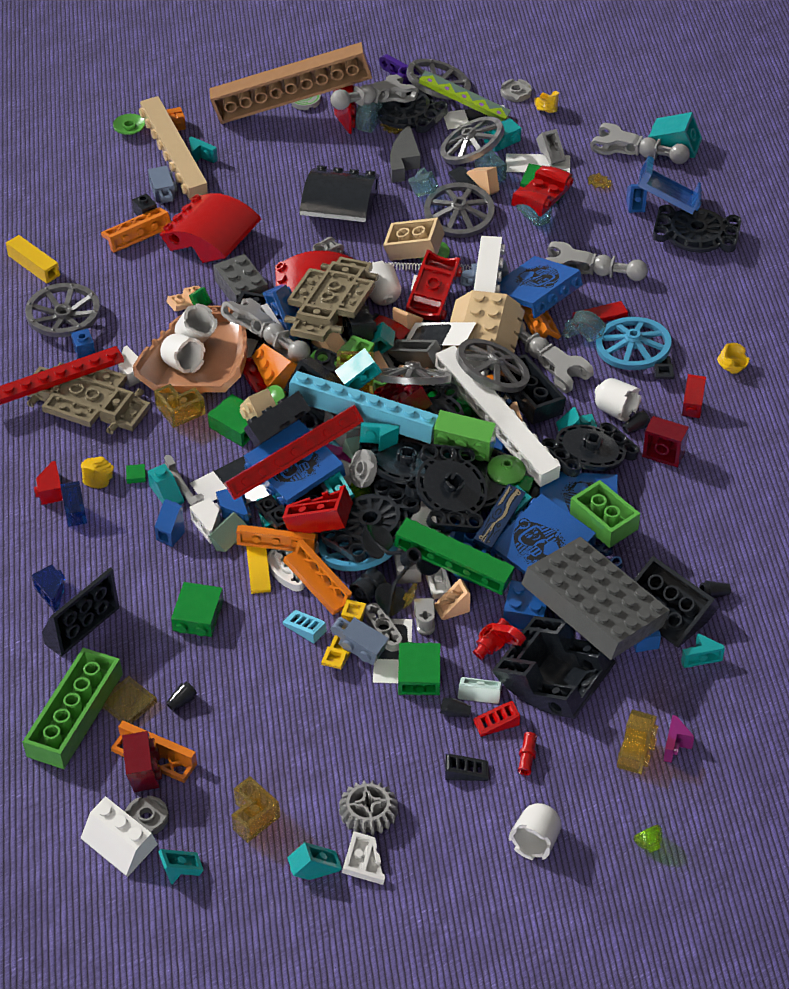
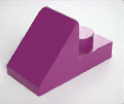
[663,715,694,763]

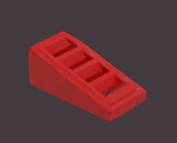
[473,701,520,737]

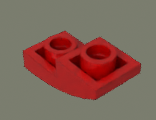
[374,315,410,341]

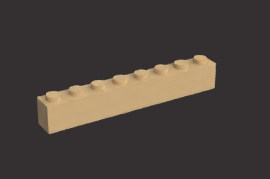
[139,96,208,200]

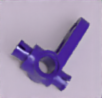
[379,54,420,85]

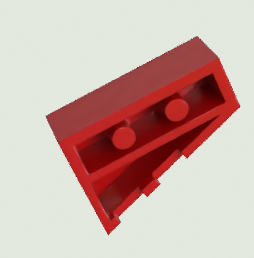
[282,485,353,533]

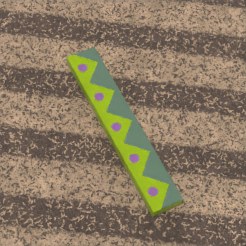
[418,70,511,122]

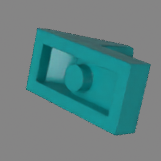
[189,136,218,163]
[556,407,597,437]
[359,422,399,451]
[681,634,725,668]
[159,849,204,884]

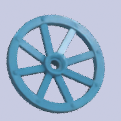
[596,317,671,370]
[319,520,398,571]

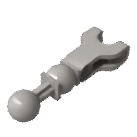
[330,74,418,110]
[590,123,690,164]
[545,241,648,281]
[221,298,310,363]
[517,321,594,393]

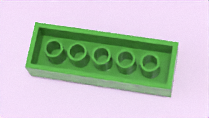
[22,647,123,769]

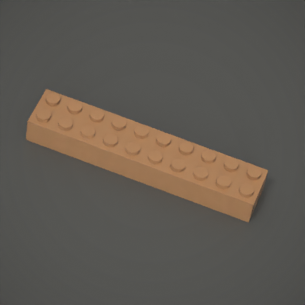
[209,42,372,124]

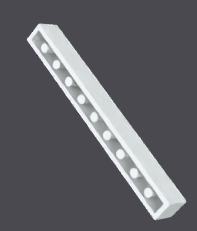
[465,236,505,376]
[435,345,561,487]

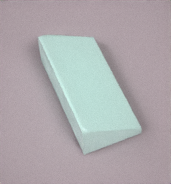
[458,677,502,704]

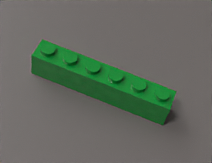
[394,517,514,595]

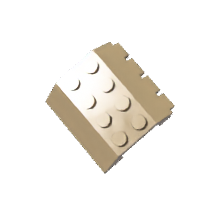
[442,290,525,353]

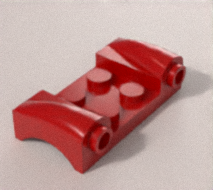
[511,165,574,217]
[406,249,463,322]

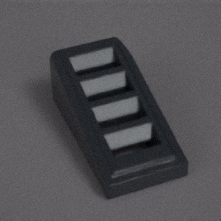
[445,754,488,781]

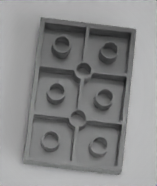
[522,537,670,660]

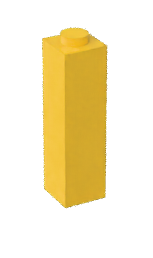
[6,235,60,284]

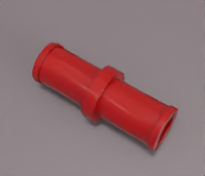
[518,732,538,776]

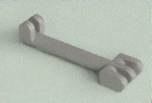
[164,455,204,506]

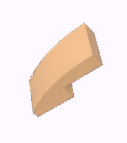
[167,286,200,312]

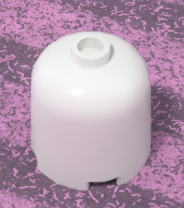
[368,261,401,306]
[175,303,217,343]
[160,333,206,373]
[595,378,642,422]
[509,803,562,860]

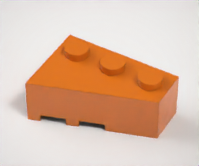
[252,343,297,393]

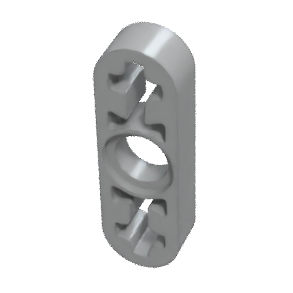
[365,603,402,651]

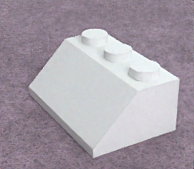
[81,796,158,877]

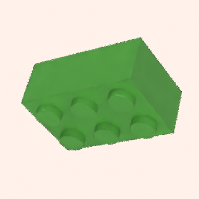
[434,410,496,462]
[570,480,640,548]

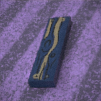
[473,484,526,551]

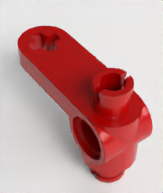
[473,618,526,660]

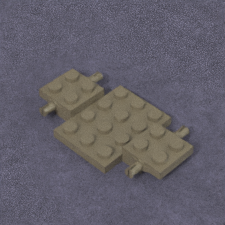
[284,257,379,342]
[27,362,151,434]

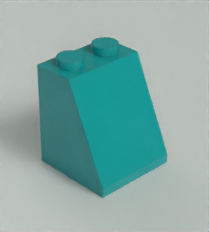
[648,112,702,158]

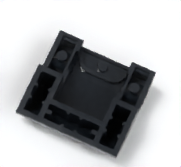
[299,165,380,222]
[492,616,616,719]

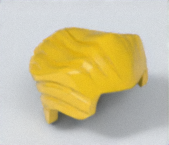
[534,91,559,113]
[717,343,750,374]
[81,456,114,489]

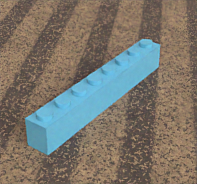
[288,371,438,444]

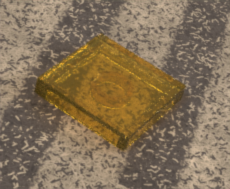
[102,676,158,724]

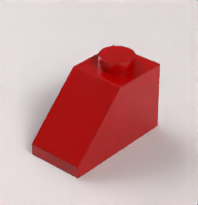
[682,374,706,418]
[34,461,64,505]

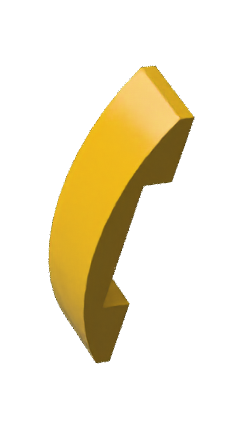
[246,546,271,594]
[321,599,366,670]

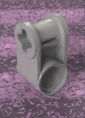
[313,237,345,254]
[414,598,435,636]

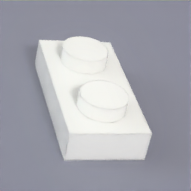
[426,568,451,599]

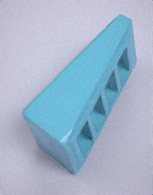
[282,610,327,644]

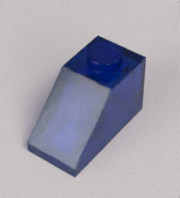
[60,481,87,527]
[31,564,65,612]

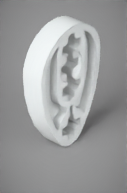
[268,549,305,591]

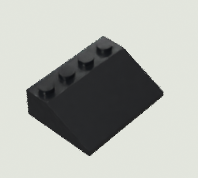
[634,556,720,648]
[42,567,120,657]

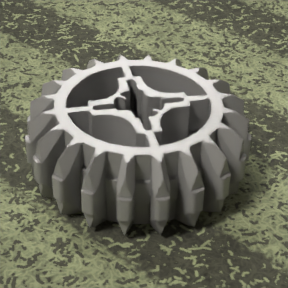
[339,780,398,836]

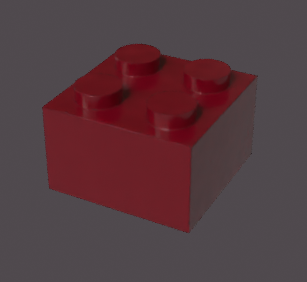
[642,416,689,468]
[122,731,162,792]

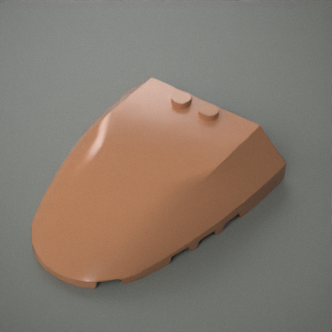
[133,306,248,393]

